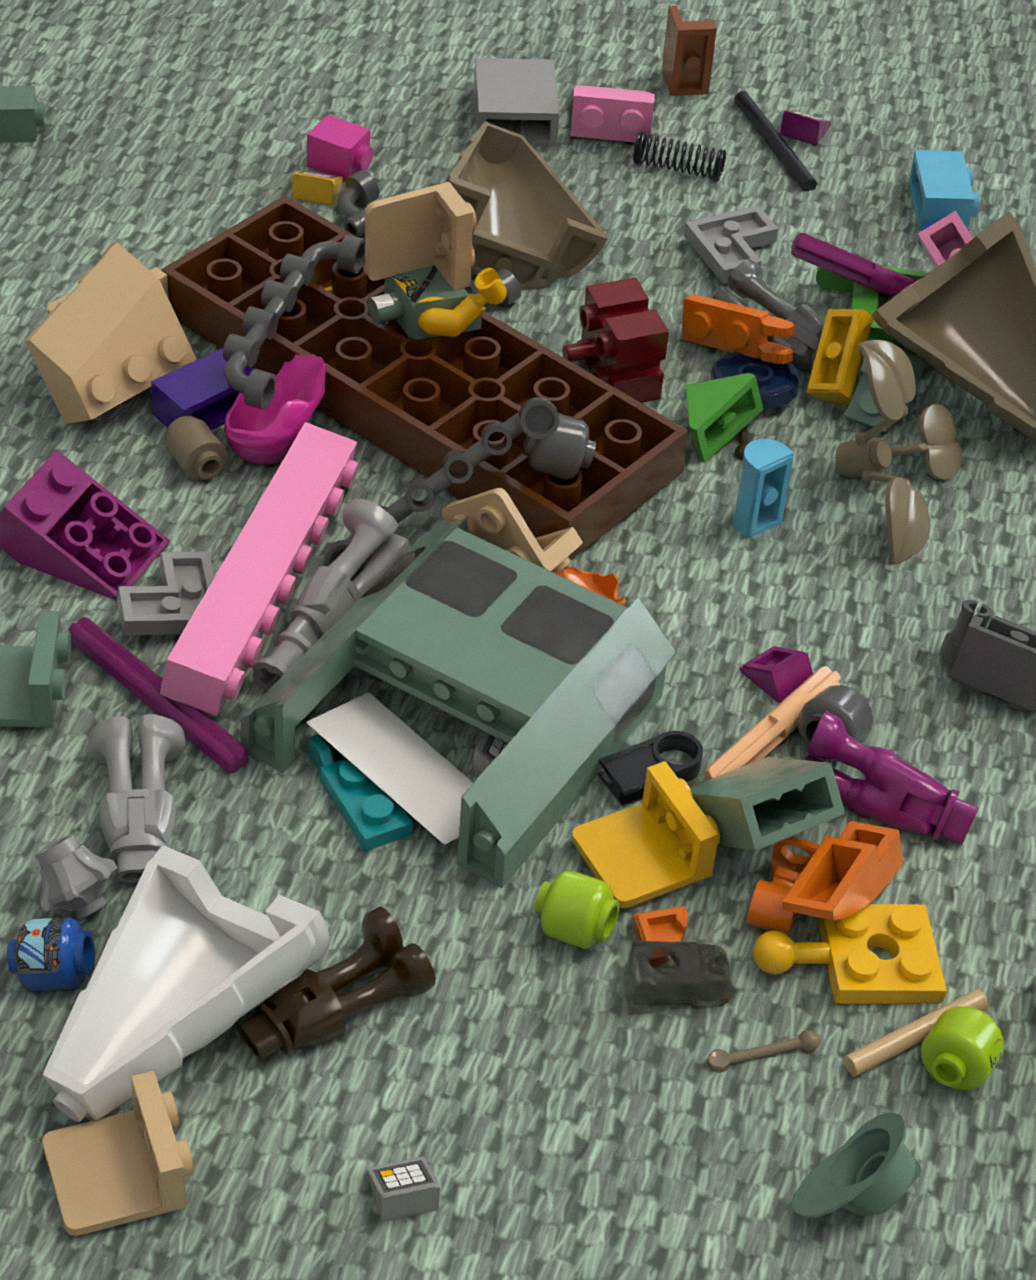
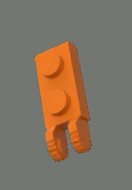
[681,294,795,364]

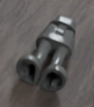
[712,259,825,373]

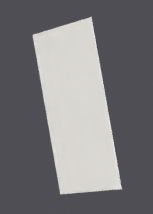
[306,692,473,845]

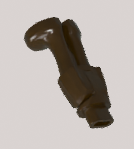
[237,906,436,1060]

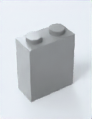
[474,58,559,146]

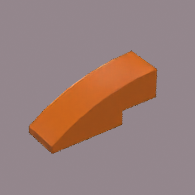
[782,821,903,921]

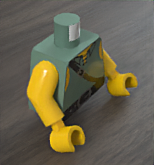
[368,265,507,340]

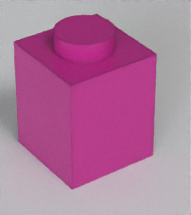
[307,115,373,181]

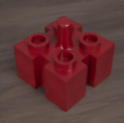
[563,277,669,403]

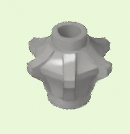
[35,834,118,920]

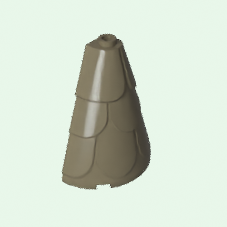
[446,122,607,289]
[871,211,1036,442]

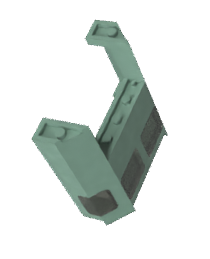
[240,516,677,888]

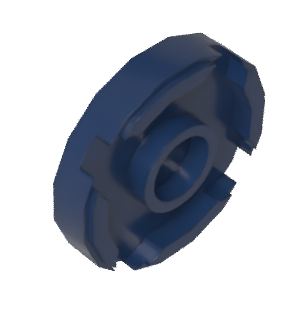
[711,352,800,409]

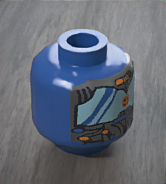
[7,917,95,992]

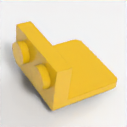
[572,761,720,908]

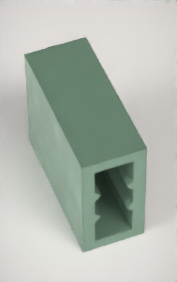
[690,757,845,851]

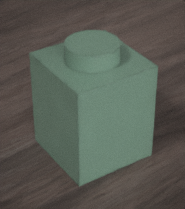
[0,86,45,142]

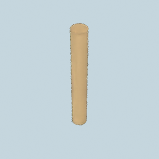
[843,989,989,1077]

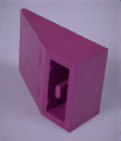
[0,450,170,601]

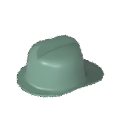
[791,1112,921,1218]

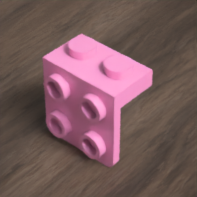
[570,85,655,143]

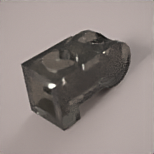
[622,941,735,1015]

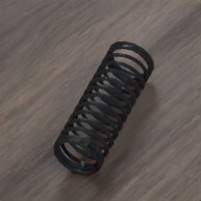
[633,131,726,181]

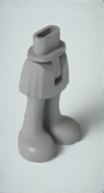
[285,498,411,645]
[87,714,186,883]

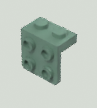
[0,611,71,728]

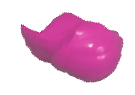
[224,354,327,465]

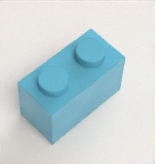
[908,150,979,230]

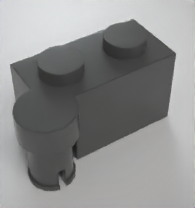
[939,600,1036,713]

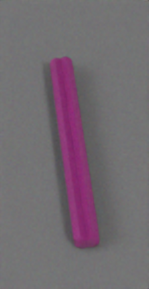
[68,617,249,773]

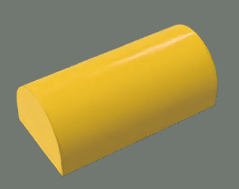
[806,309,873,405]

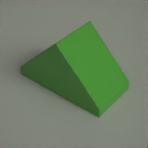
[686,373,764,463]

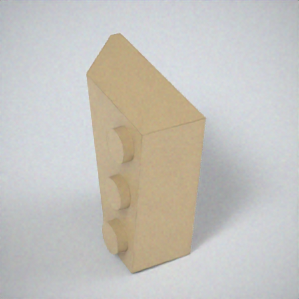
[25,242,197,424]

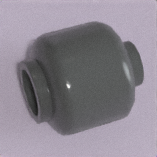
[522,413,596,480]
[797,685,873,748]

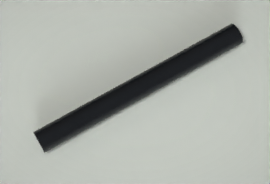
[734,91,817,191]

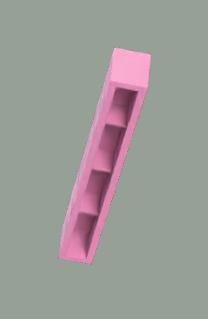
[160,422,360,716]

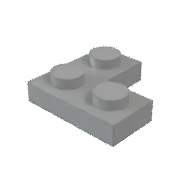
[684,205,779,284]
[117,551,215,636]

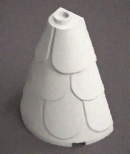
[42,845,330,1123]

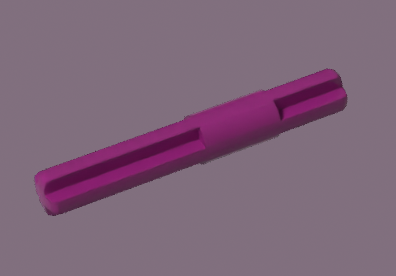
[791,232,916,298]

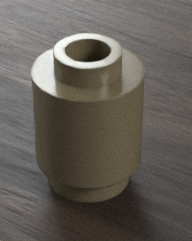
[166,416,228,482]

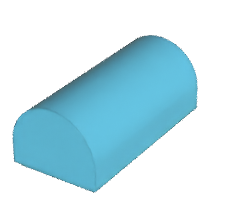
[734,439,794,538]

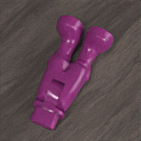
[804,711,979,845]

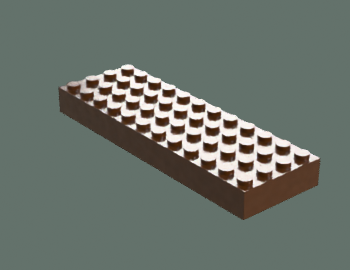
[161,195,689,560]

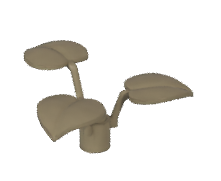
[835,340,962,564]

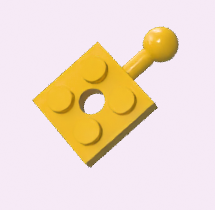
[752,904,947,1004]

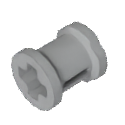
[253,630,313,691]

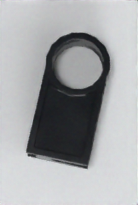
[597,731,703,807]

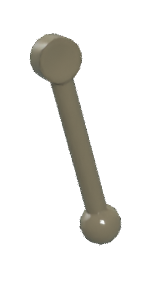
[707,1030,820,1072]

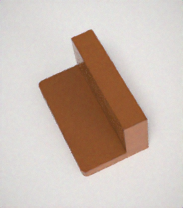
[662,6,717,96]

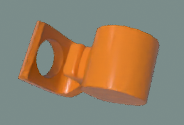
[746,836,820,936]

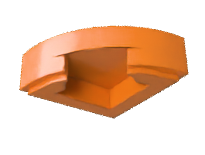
[632,906,687,966]

